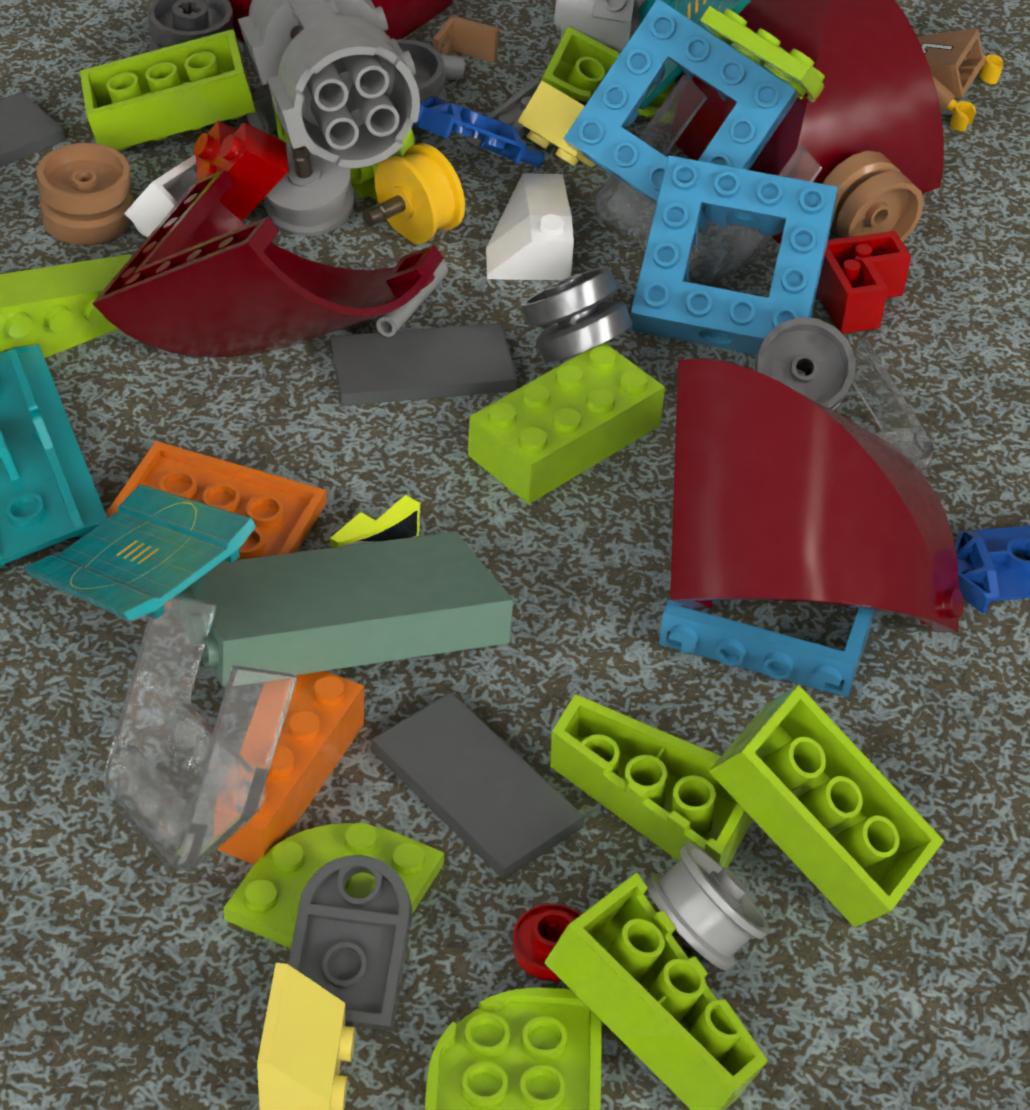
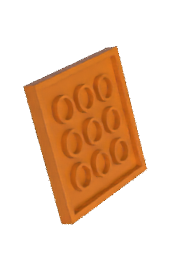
[106,441,327,606]

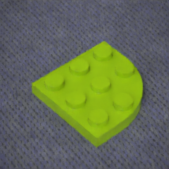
[700,6,825,102]
[223,822,444,949]
[425,987,602,1110]

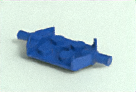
[413,96,544,168]
[955,526,1030,614]

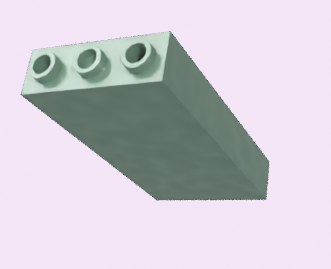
[170,532,513,686]

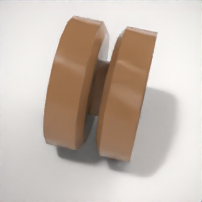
[36,143,133,245]
[823,151,924,242]

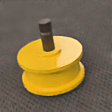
[363,143,465,244]

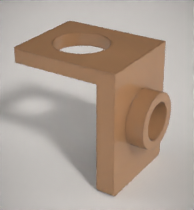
[433,15,499,63]

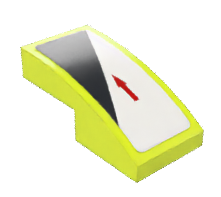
[330,495,420,548]

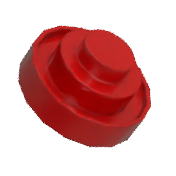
[512,903,582,982]

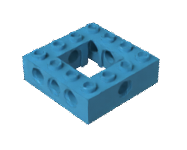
[563,0,797,236]
[631,155,838,355]

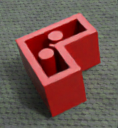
[194,121,289,221]
[817,231,911,334]

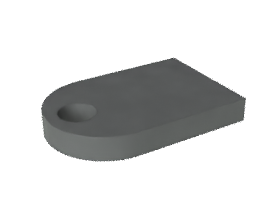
[288,855,412,1031]

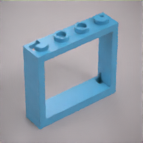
[659,597,877,697]

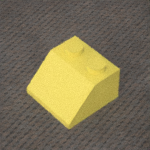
[517,81,596,168]
[257,963,355,1110]

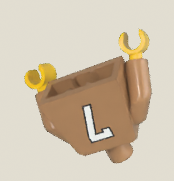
[918,28,1004,131]

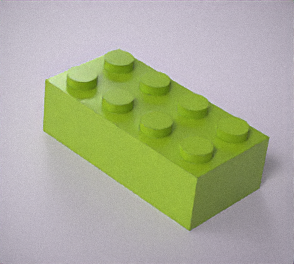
[80,29,256,151]
[468,342,665,504]
[708,685,944,927]

